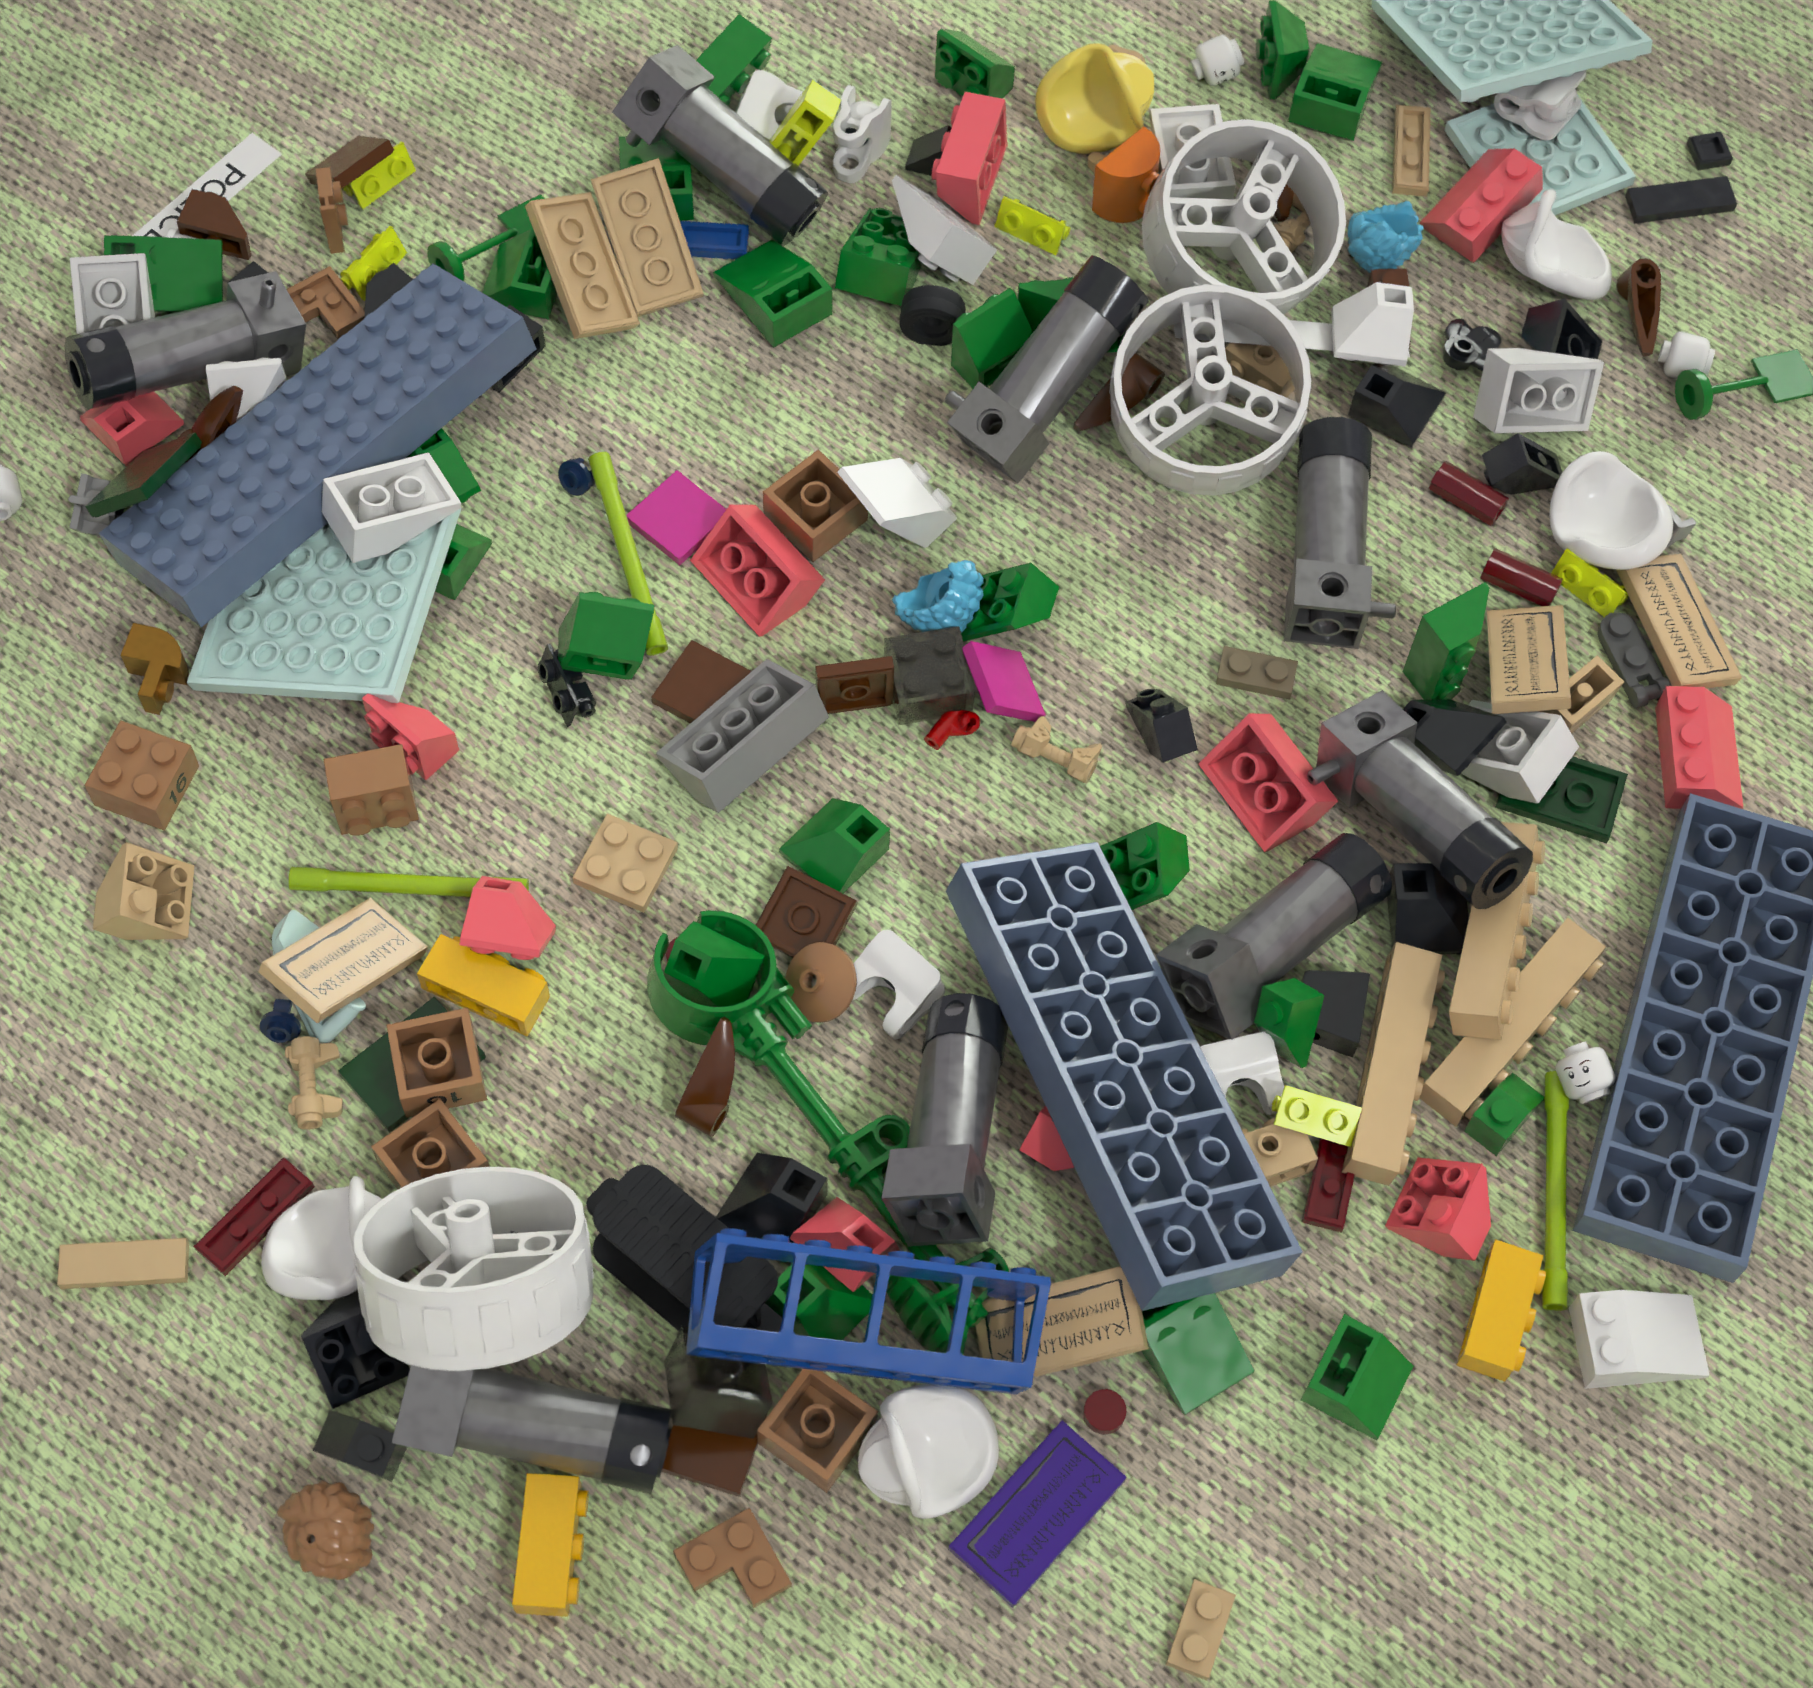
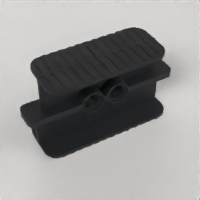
[586,1165,782,1375]

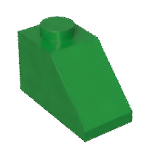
[1254,978,1325,1068]
[1464,1073,1545,1157]

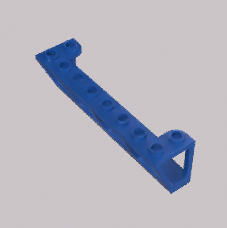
[686,1229,1051,1395]

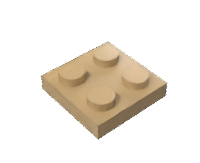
[572,813,678,913]

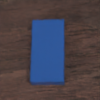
[680,221,749,259]

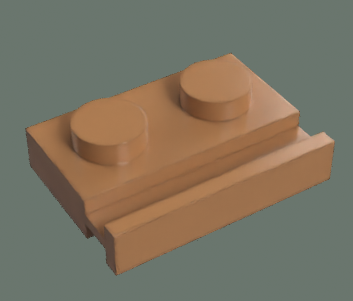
[316,167,348,254]

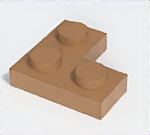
[287,266,365,339]
[673,1507,792,1608]

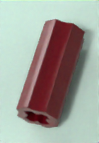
[1428,461,1509,526]
[1480,548,1563,607]

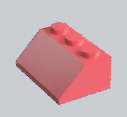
[932,92,1008,225]
[1419,149,1543,263]
[690,504,825,637]
[1655,686,1743,809]
[1198,713,1338,852]

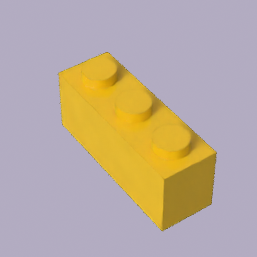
[417,934,550,1037]
[1456,1239,1546,1382]
[512,1473,589,1617]

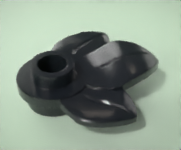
[1443,319,1501,371]

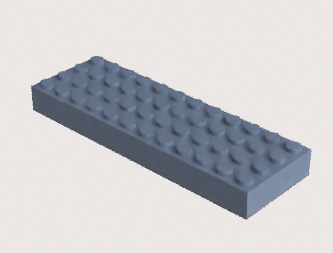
[98,264,536,627]
[1572,793,1813,1283]
[946,842,1303,1311]

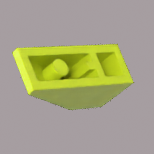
[769,80,841,166]

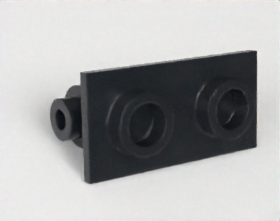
[538,644,596,727]

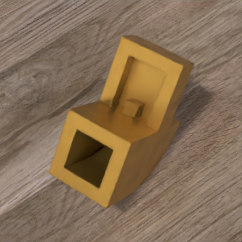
[121,623,188,715]

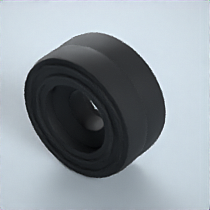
[899,285,966,346]

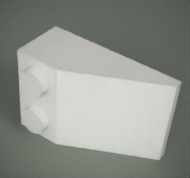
[1150,104,1236,199]
[892,175,997,285]
[70,253,155,334]
[1473,348,1604,433]
[321,453,461,563]
[837,458,957,548]
[1461,700,1579,803]
[1569,1290,1710,1389]

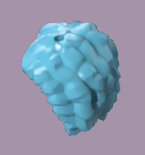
[1348,201,1424,273]
[892,560,984,638]

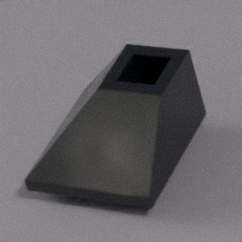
[1348,363,1446,448]
[1403,699,1507,776]
[1387,863,1469,954]
[716,1152,828,1263]
[301,1290,410,1409]

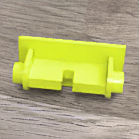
[343,141,416,209]
[994,196,1071,255]
[340,226,407,301]
[1551,548,1629,617]
[1272,1085,1362,1147]

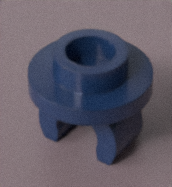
[558,458,595,496]
[259,999,301,1043]

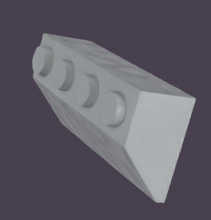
[656,659,829,813]

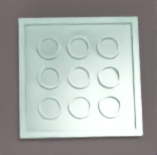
[1444,96,1636,215]

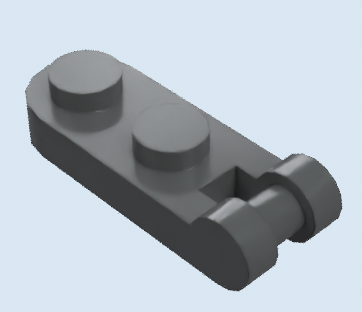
[1597,612,1671,709]

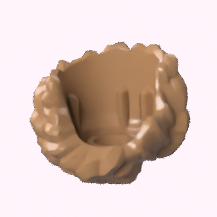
[277,1480,374,1580]

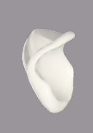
[1502,189,1612,300]
[1550,451,1673,570]
[261,1176,382,1300]
[858,1384,999,1519]

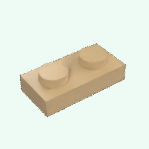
[1166,1579,1236,1681]

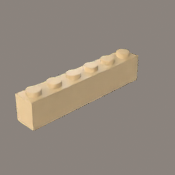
[1449,822,1545,1040]
[1420,918,1606,1127]
[1342,942,1445,1186]

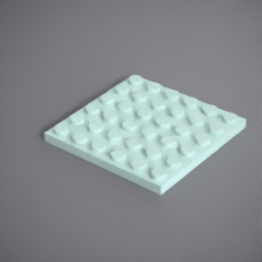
[1372,0,1653,103]
[187,508,461,703]

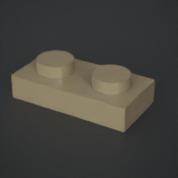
[1216,646,1298,700]

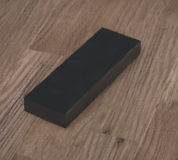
[1625,176,1737,224]

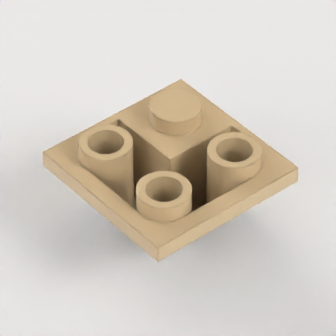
[93,842,194,940]

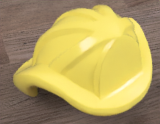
[1035,43,1154,154]

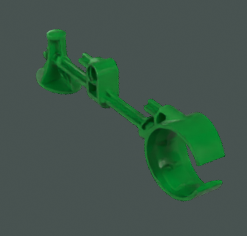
[647,910,1009,1355]

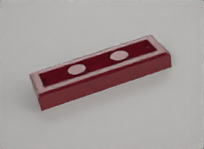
[1302,1138,1355,1233]
[193,1157,315,1276]

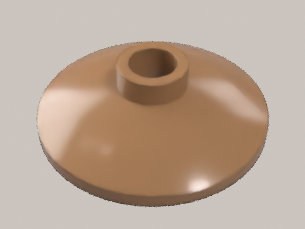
[785,942,857,1023]

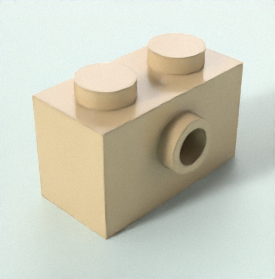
[1225,343,1294,398]
[1241,1117,1318,1187]

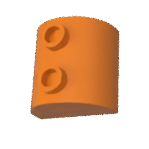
[1092,126,1160,223]

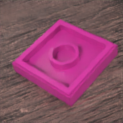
[626,470,726,566]
[962,641,1046,722]

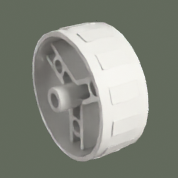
[1142,119,1346,314]
[1109,284,1312,496]
[353,1167,594,1371]

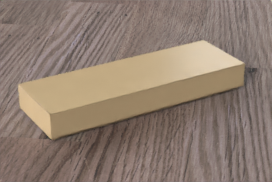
[1392,105,1431,197]
[57,1238,189,1289]

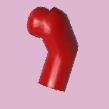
[924,710,981,750]

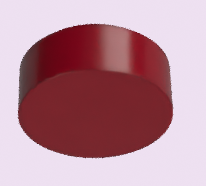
[1083,1389,1127,1435]

